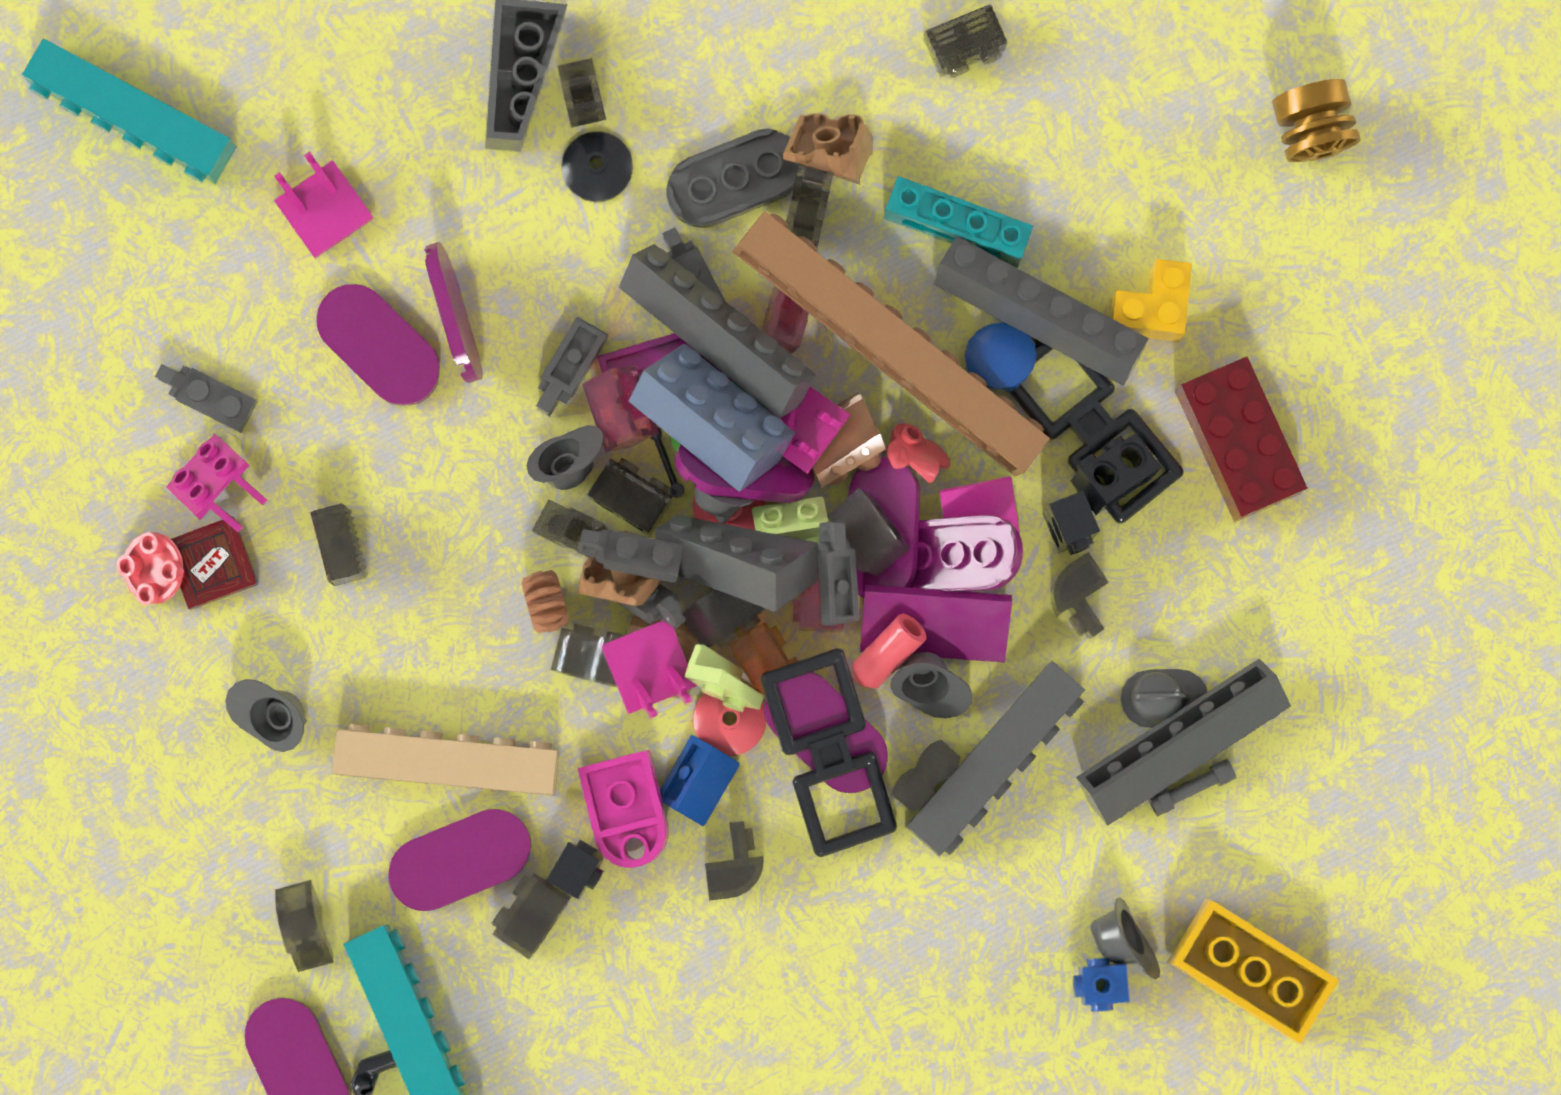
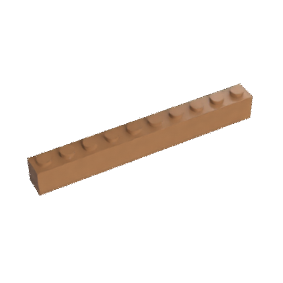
[732,211,1050,477]

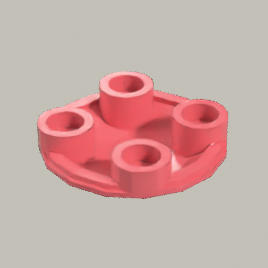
[117,532,184,605]

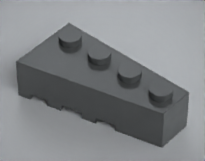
[485,0,567,152]
[655,515,818,612]

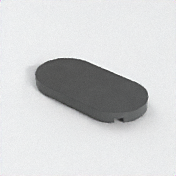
[666,129,804,228]

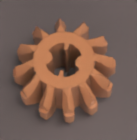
[521,570,569,633]

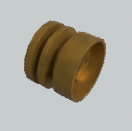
[1272,79,1361,162]

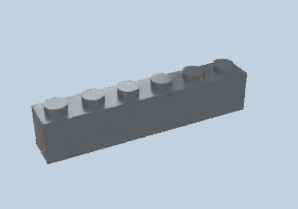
[934,236,1149,386]
[619,244,816,418]
[1076,659,1291,826]
[905,661,1085,856]

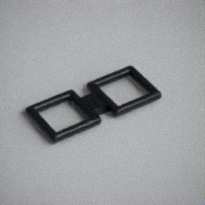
[1010,342,1184,524]
[760,648,897,857]

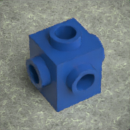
[1073,958,1130,1012]

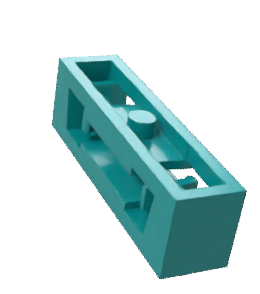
[884,176,1034,268]

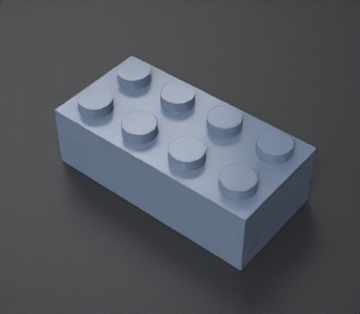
[628,344,795,492]

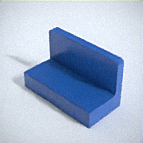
[660,735,740,826]

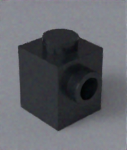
[546,840,604,899]

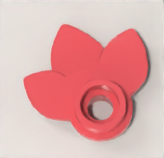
[886,423,950,483]

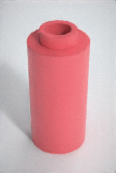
[852,614,926,689]

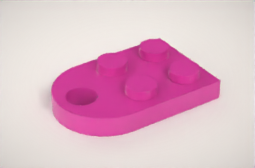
[577,750,669,868]

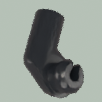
[351,1050,397,1095]

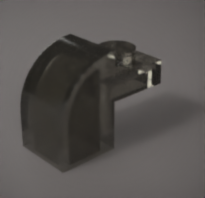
[557,58,606,128]
[786,165,834,252]
[532,499,609,560]
[1051,552,1109,640]
[705,821,764,901]
[275,880,334,972]

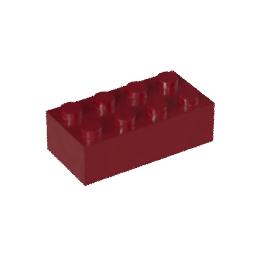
[1175,356,1308,523]

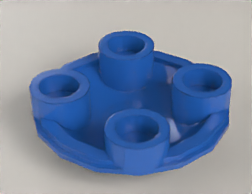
[965,322,1037,392]

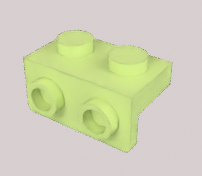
[752,497,828,543]
[684,644,764,712]

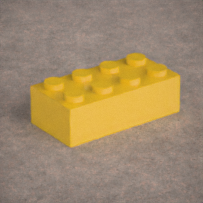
[1167,899,1339,1044]

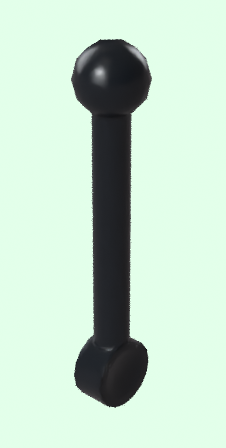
[648,426,684,498]

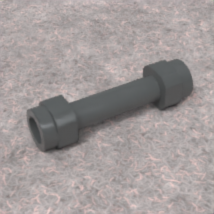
[1148,759,1237,817]

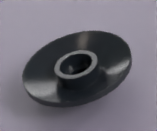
[561,132,633,202]

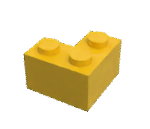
[1109,259,1192,342]

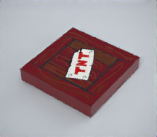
[171,516,259,610]

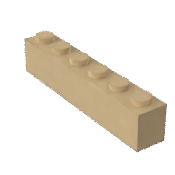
[332,724,560,796]

